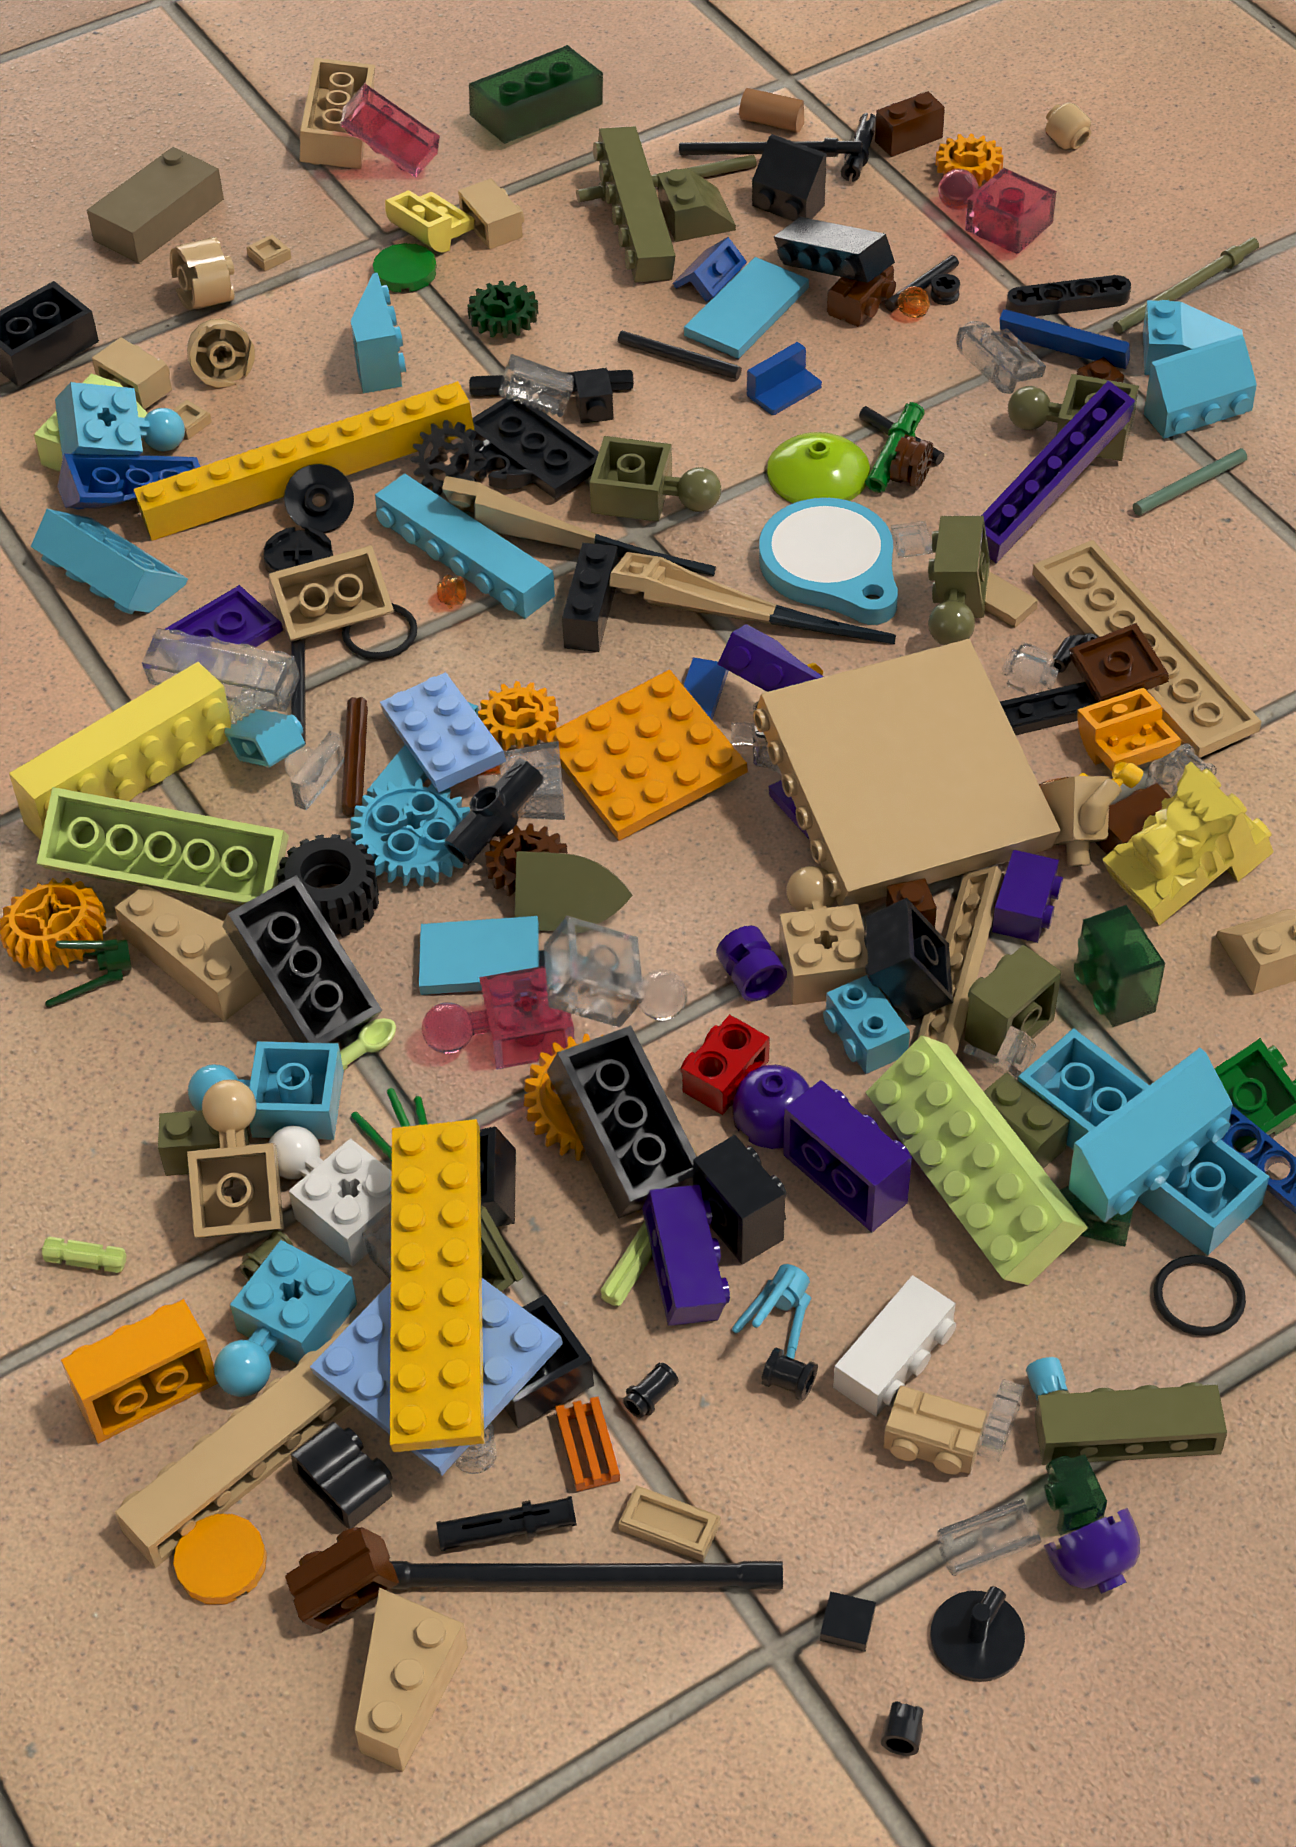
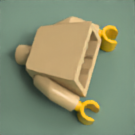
[1040,762,1144,867]

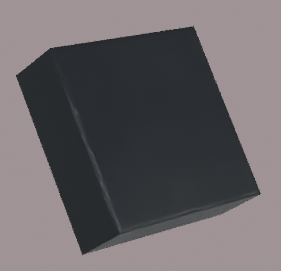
[820,1591,876,1652]

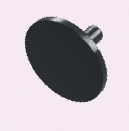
[930,1586,1025,1682]

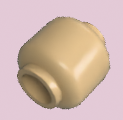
[1045,102,1091,149]

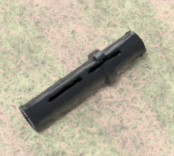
[841,113,876,182]
[436,1496,577,1552]

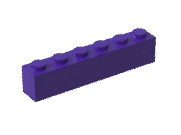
[981,380,1135,563]

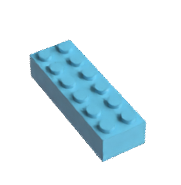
[1018,1028,1270,1255]

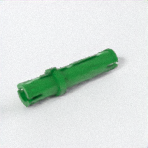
[865,402,925,493]

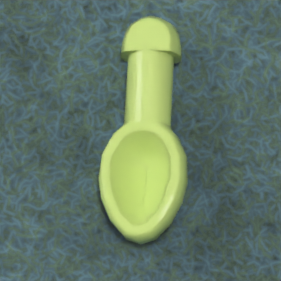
[340,1018,396,1070]

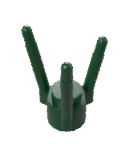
[45,939,132,1007]

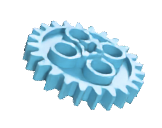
[351,778,470,886]

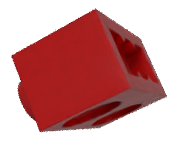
[680,1014,770,1115]

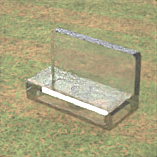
[964,1026,1037,1080]

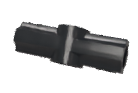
[444,758,544,865]

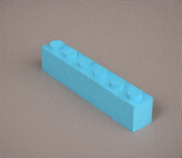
[375,474,555,619]

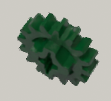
[467,281,539,338]

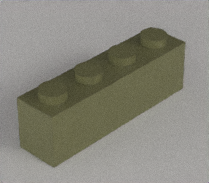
[1035,1382,1227,1465]

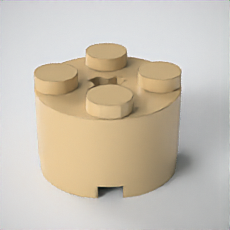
[169,237,234,310]

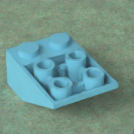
[350,273,406,394]

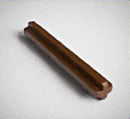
[341,697,368,816]

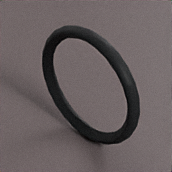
[342,603,418,659]
[1153,1255,1246,1336]

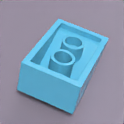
[1143,300,1243,375]

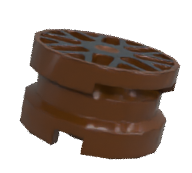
[890,434,934,488]

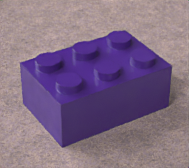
[783,1080,912,1233]

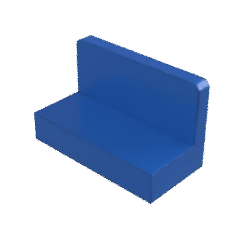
[672,237,747,301]
[747,342,822,415]

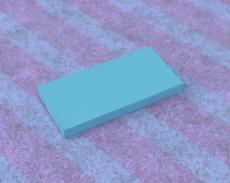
[684,257,809,359]

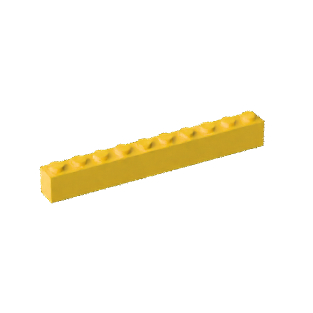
[133,381,475,541]

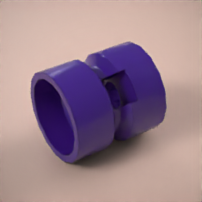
[716,925,787,1001]

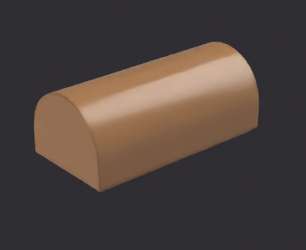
[739,88,804,132]

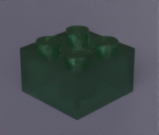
[1074,905,1165,1027]

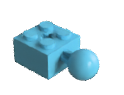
[55,382,185,459]
[188,1041,344,1140]
[214,1240,357,1397]

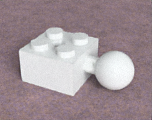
[268,1126,392,1267]

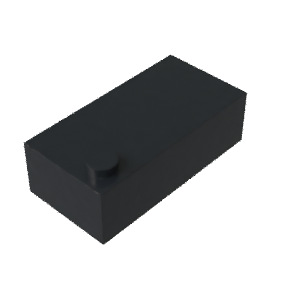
[222,875,382,1043]
[547,1025,697,1219]

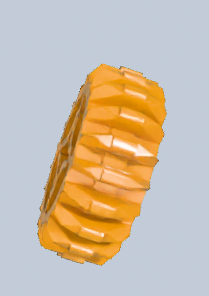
[0,878,107,973]

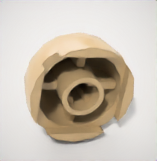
[187,318,255,388]

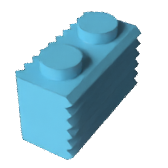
[224,709,305,768]

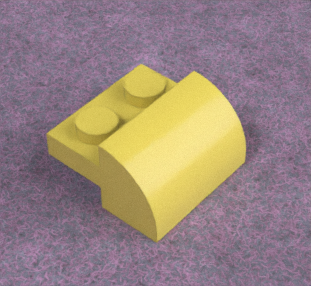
[385,190,474,252]

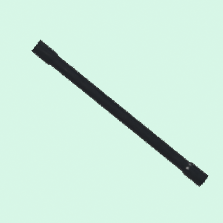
[390,1561,783,1589]

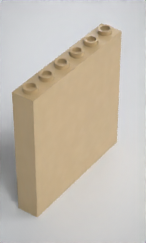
[753,639,1061,906]

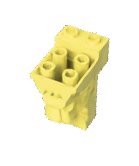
[1102,762,1274,926]

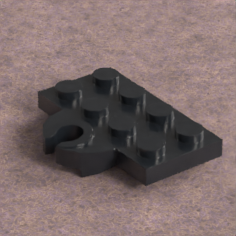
[473,391,599,499]

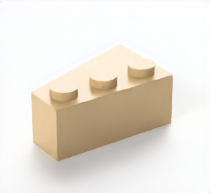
[355,1588,468,1772]

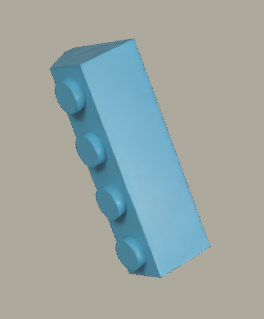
[30,509,188,614]
[1069,1048,1233,1222]

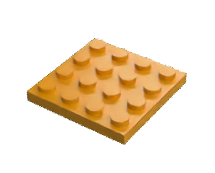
[544,669,748,841]

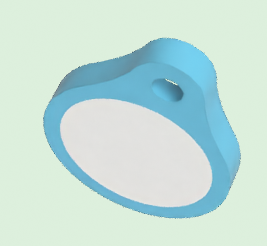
[759,498,898,625]

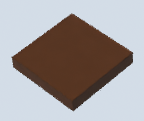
[1069,623,1169,703]

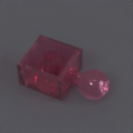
[938,168,1057,254]
[422,963,575,1070]

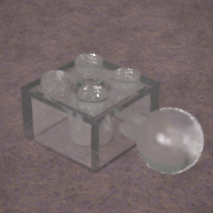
[544,916,687,1028]

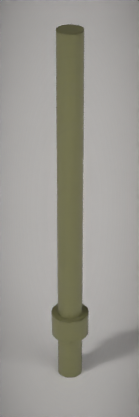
[576,155,757,203]
[1113,237,1259,334]

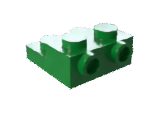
[1214,1038,1296,1153]

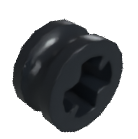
[930,274,960,305]

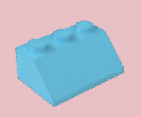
[1144,334,1257,439]

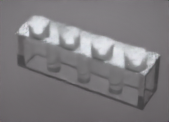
[142,628,300,712]

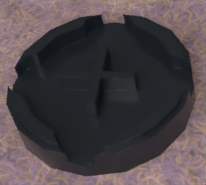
[263,527,333,573]

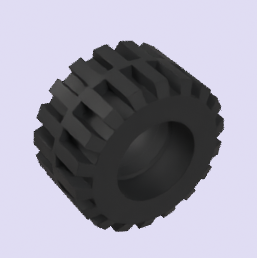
[277,834,379,937]

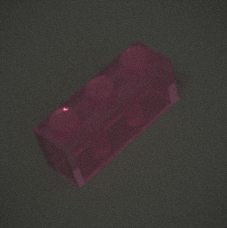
[340,83,440,178]

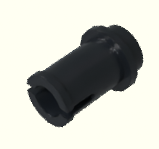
[623,1362,679,1418]

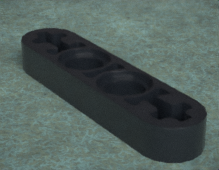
[1006,275,1131,317]

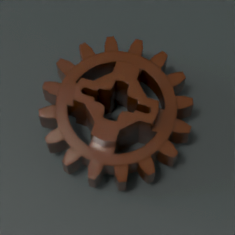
[485,823,568,897]

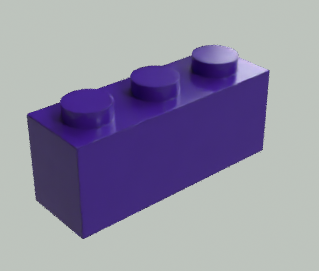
[642,1185,730,1326]

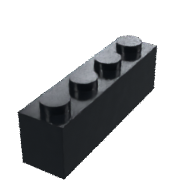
[774,217,895,283]

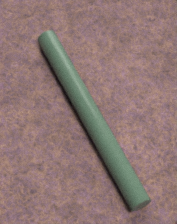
[1133,448,1247,516]

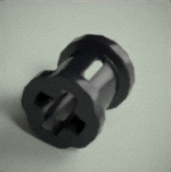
[761,1347,818,1401]

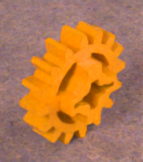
[935,133,1004,187]
[478,681,559,752]

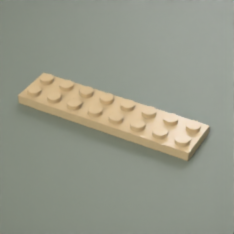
[1032,540,1261,759]

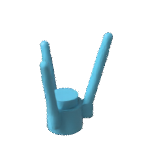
[732,1264,811,1359]

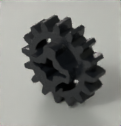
[411,420,487,495]

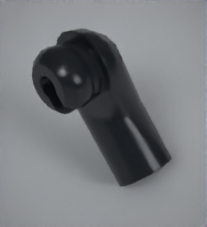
[1049,633,1098,673]

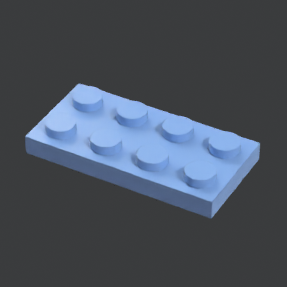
[380,672,506,793]

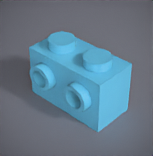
[823,975,910,1074]

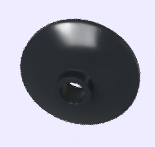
[284,464,354,533]

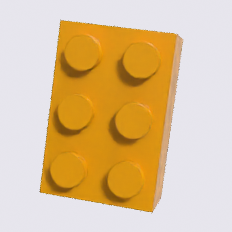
[61,1299,218,1444]

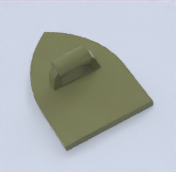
[515,851,633,931]

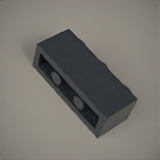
[562,542,618,652]

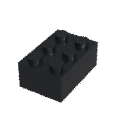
[0,281,99,387]

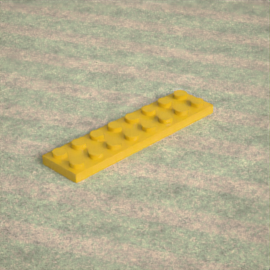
[390,1119,484,1452]

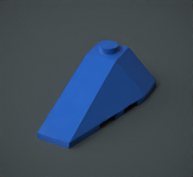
[57,454,201,509]

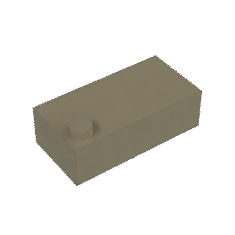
[87,147,224,264]

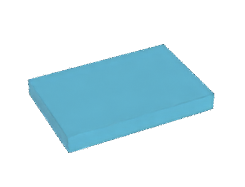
[419,916,539,995]

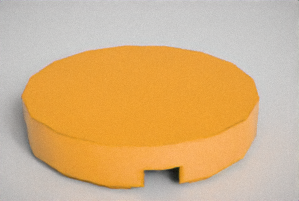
[173,1514,267,1604]

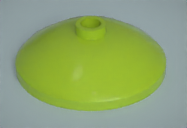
[767,432,870,503]

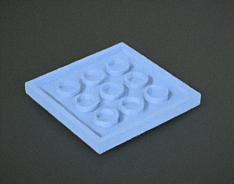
[310,1278,563,1475]

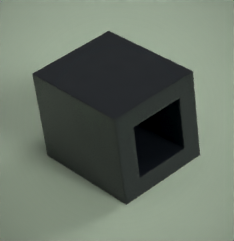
[574,368,614,423]

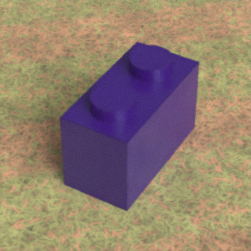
[992,850,1063,943]

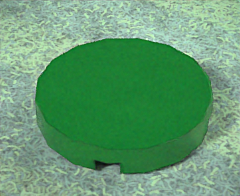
[373,243,437,292]

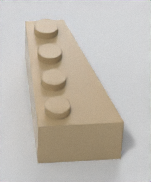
[114,885,263,1022]

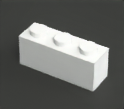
[833,1275,956,1417]

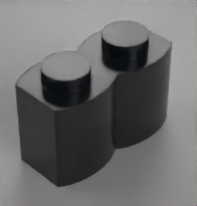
[291,1422,393,1529]

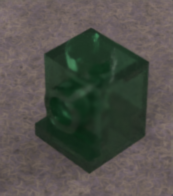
[1044,1454,1107,1536]

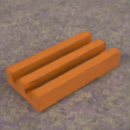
[555,1396,620,1492]

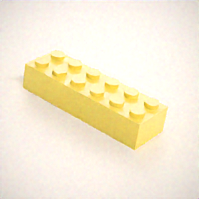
[9,662,232,840]

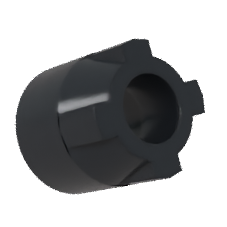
[881,1701,924,1756]

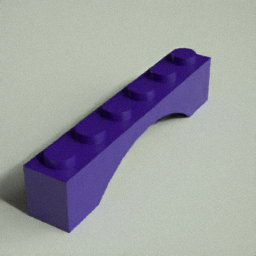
[717,624,824,692]

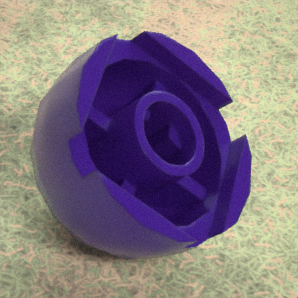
[732,1064,811,1149]
[1043,1508,1140,1594]

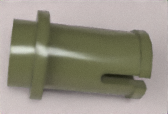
[240,1230,293,1280]

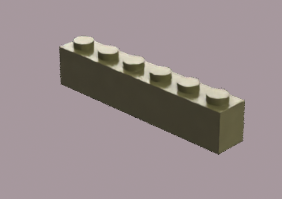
[593,126,676,282]

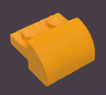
[1077,688,1181,771]

